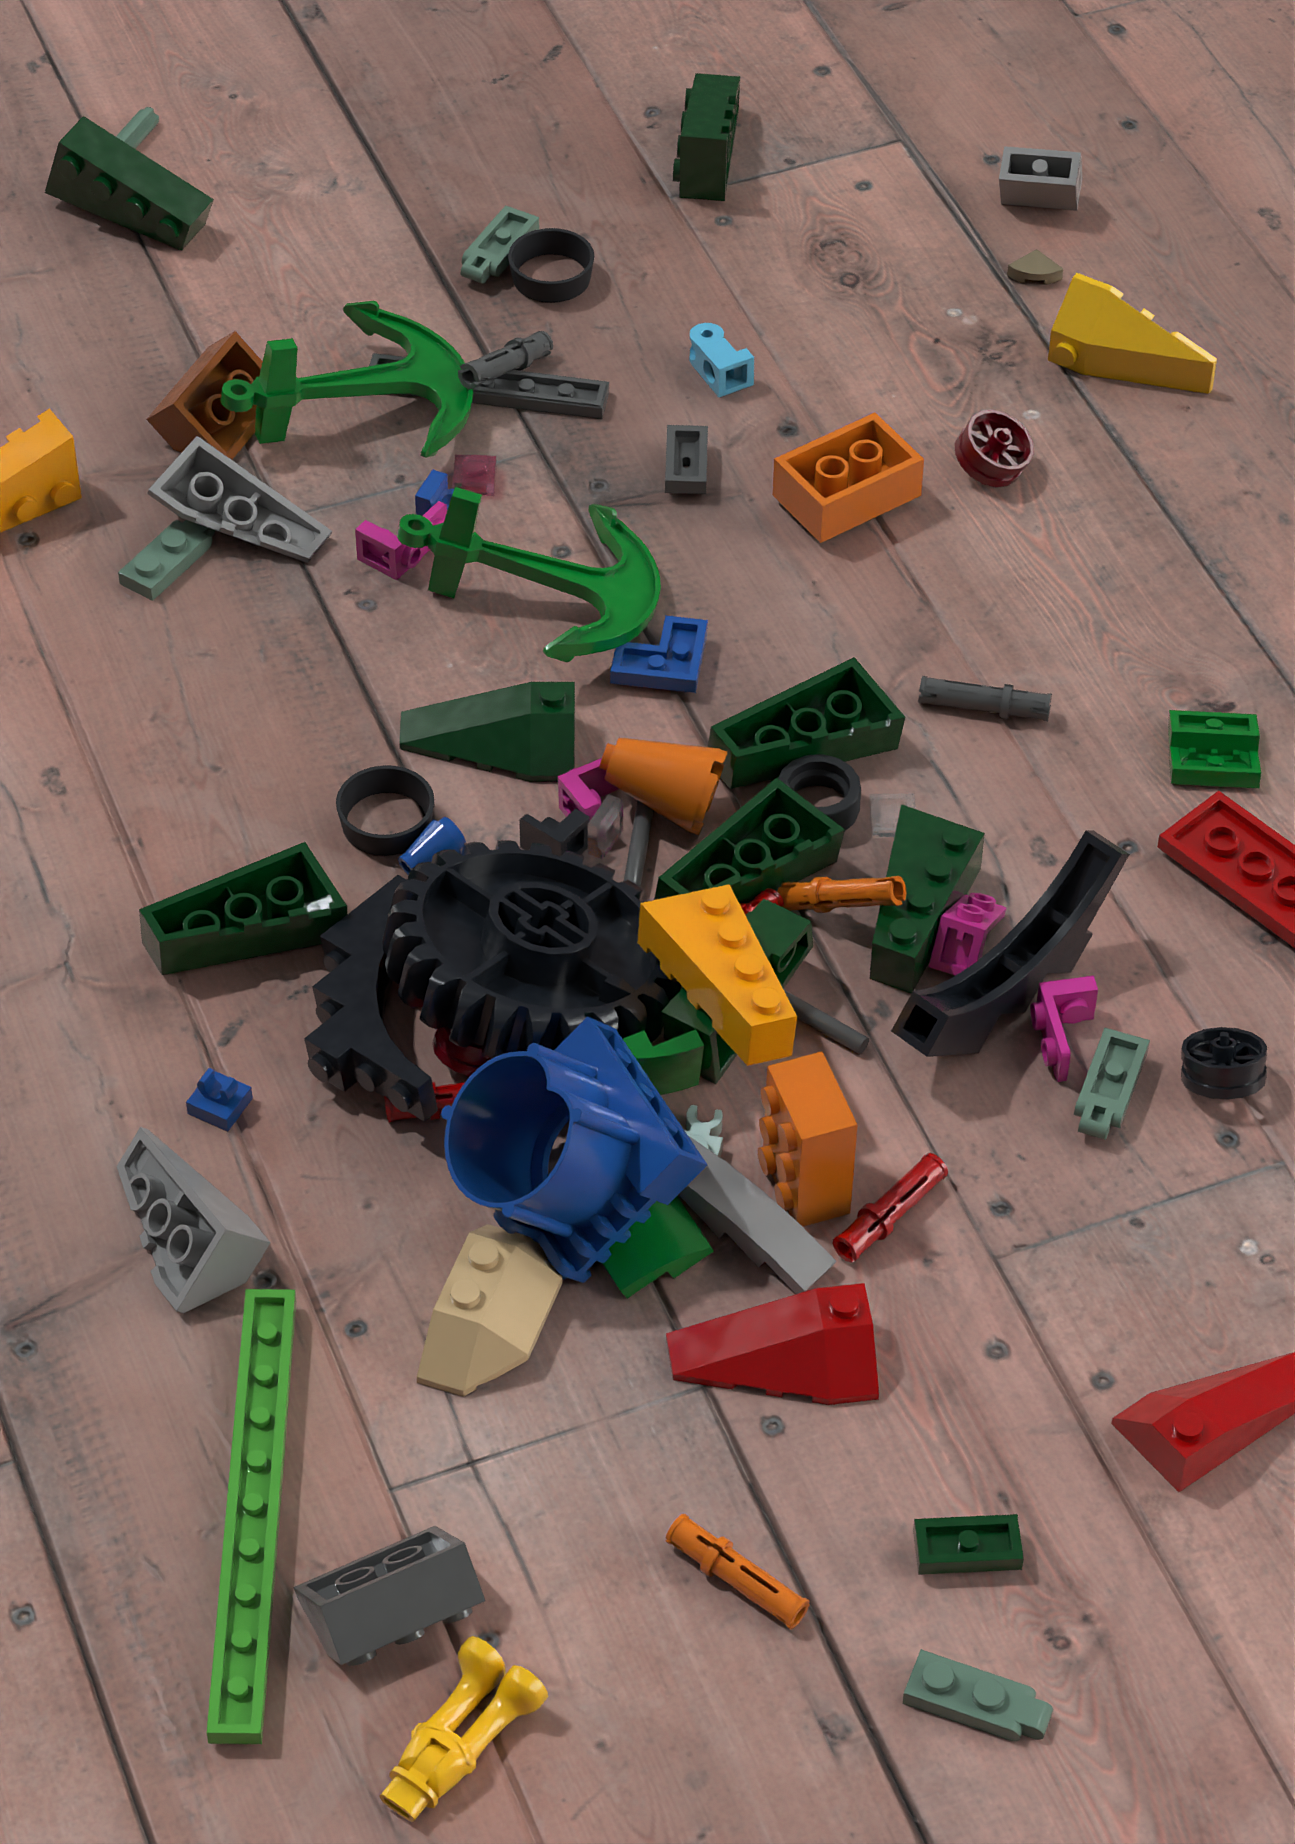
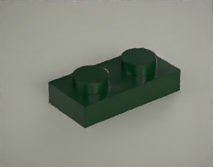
[913,1514,1024,1575]

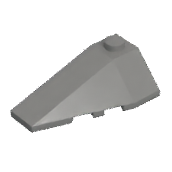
[147,436,332,563]

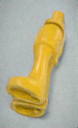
[379,1636,548,1822]

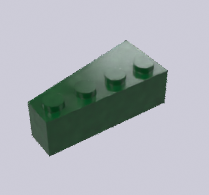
[673,73,740,201]
[44,116,214,251]
[707,657,905,789]
[654,778,845,904]
[869,804,985,993]
[139,842,347,975]
[661,899,813,1084]

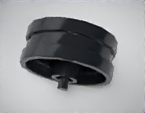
[1181,1027,1267,1100]

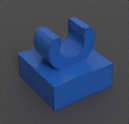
[415,470,454,516]
[186,1068,253,1132]

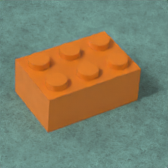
[772,412,924,543]
[758,1051,858,1227]

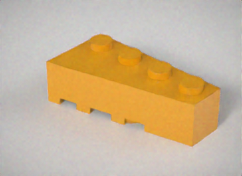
[0,408,82,533]
[637,885,797,1066]

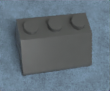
[293,1526,485,1666]

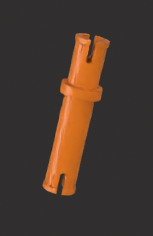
[777,876,907,913]
[665,1514,810,1629]

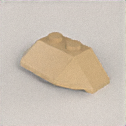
[417,1224,562,1397]

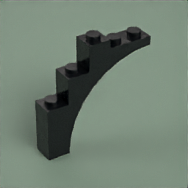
[891,830,1130,1057]
[304,875,438,1122]

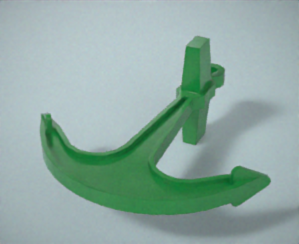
[221,301,474,458]
[397,487,661,662]

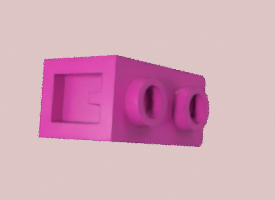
[355,501,447,580]
[558,758,619,838]
[929,893,1006,976]
[1030,976,1098,1082]

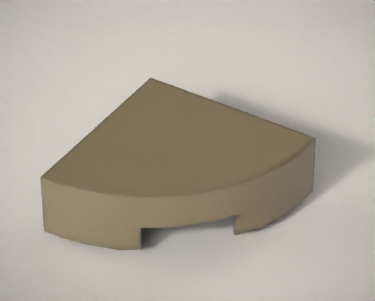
[1007,249,1063,284]

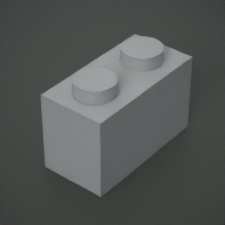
[999,146,1083,210]

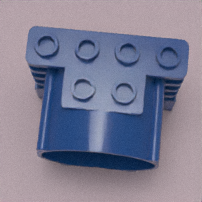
[441,1017,708,1283]

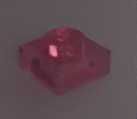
[453,455,497,496]

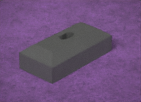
[665,425,708,494]

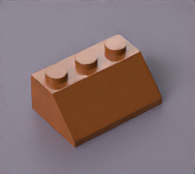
[146,331,263,460]

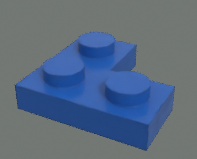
[610,615,708,693]

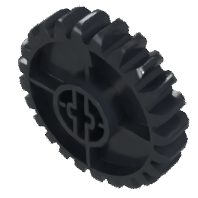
[382,840,681,1060]

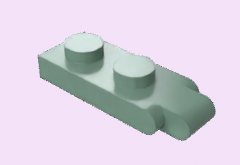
[460,205,539,284]
[118,520,216,601]
[1074,1028,1150,1140]
[902,1649,1054,1741]

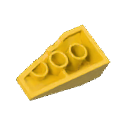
[1048,273,1217,394]

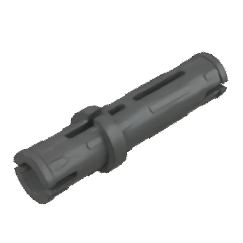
[458,331,553,389]
[918,676,1052,722]

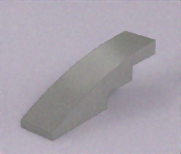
[678,1136,837,1294]

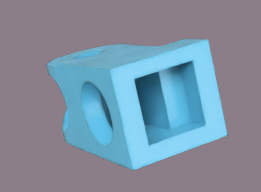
[689,323,754,397]

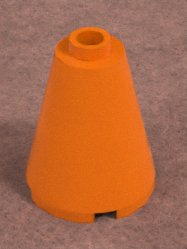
[599,737,728,835]

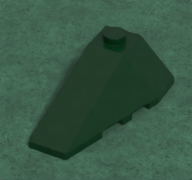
[399,682,575,782]

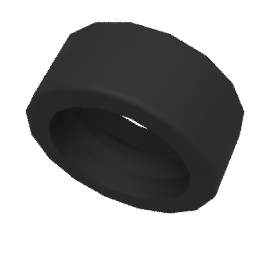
[778,754,861,831]

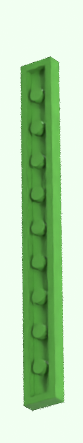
[206,1289,296,1744]

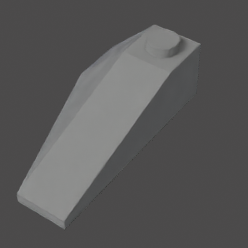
[117,1127,271,1313]

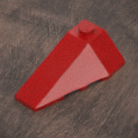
[666,1283,879,1405]
[1111,1352,1295,1493]

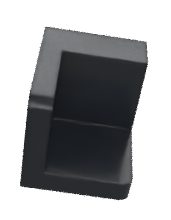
[519,809,590,856]

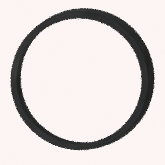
[508,228,595,303]
[336,765,435,856]

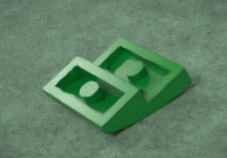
[1168,710,1261,788]
[623,1030,704,1095]
[603,1196,714,1299]

